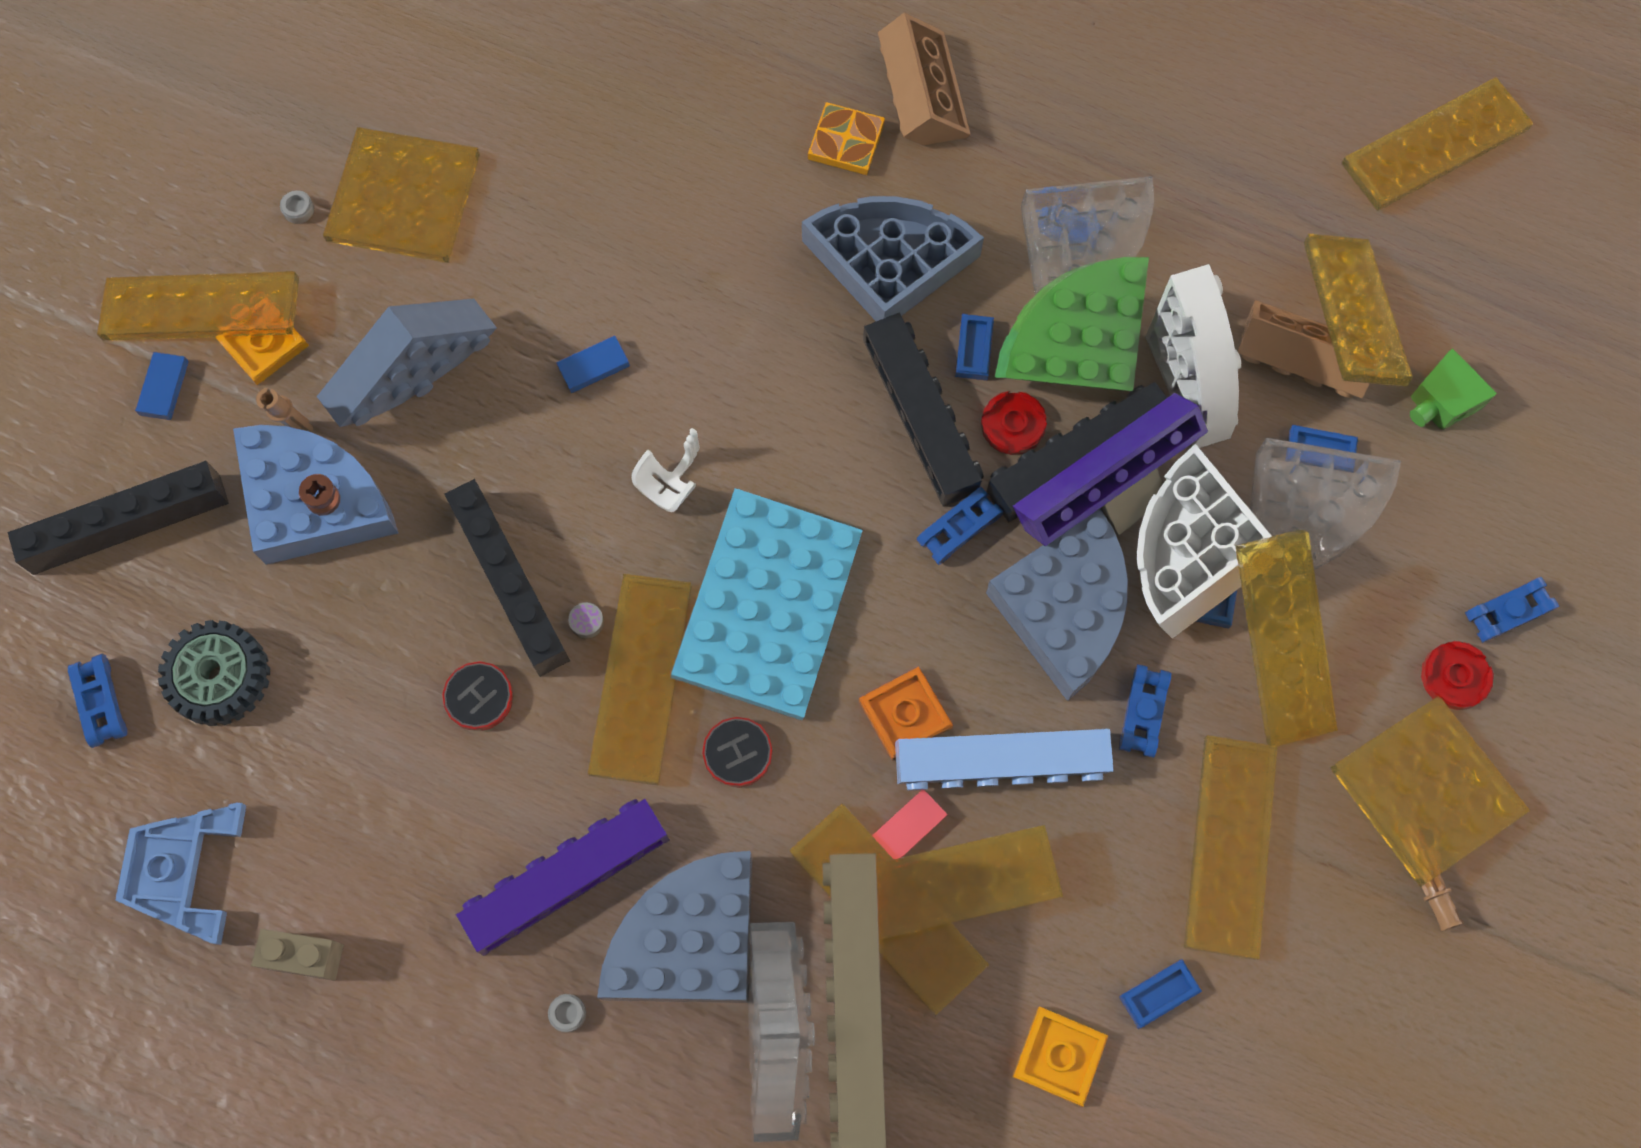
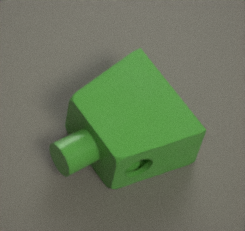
[1410,348,1497,429]

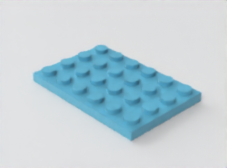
[670,488,863,720]

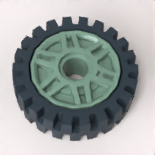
[158,620,270,726]

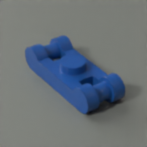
[916,487,1004,565]
[1465,577,1560,643]
[68,653,128,748]
[1119,664,1172,758]

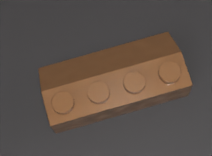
[878,12,971,146]
[1237,300,1379,398]

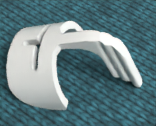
[632,428,700,513]

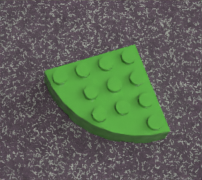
[995,257,1149,391]

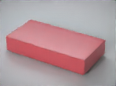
[871,790,948,864]

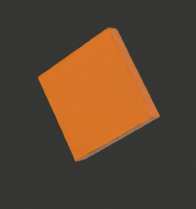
[858,666,953,761]

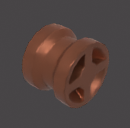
[299,474,341,516]

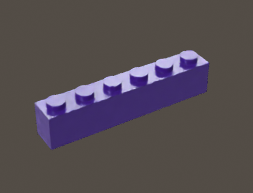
[1013,393,1208,546]
[456,799,670,956]

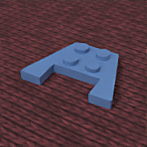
[115,803,247,945]

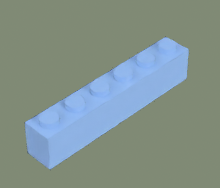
[895,729,1113,790]

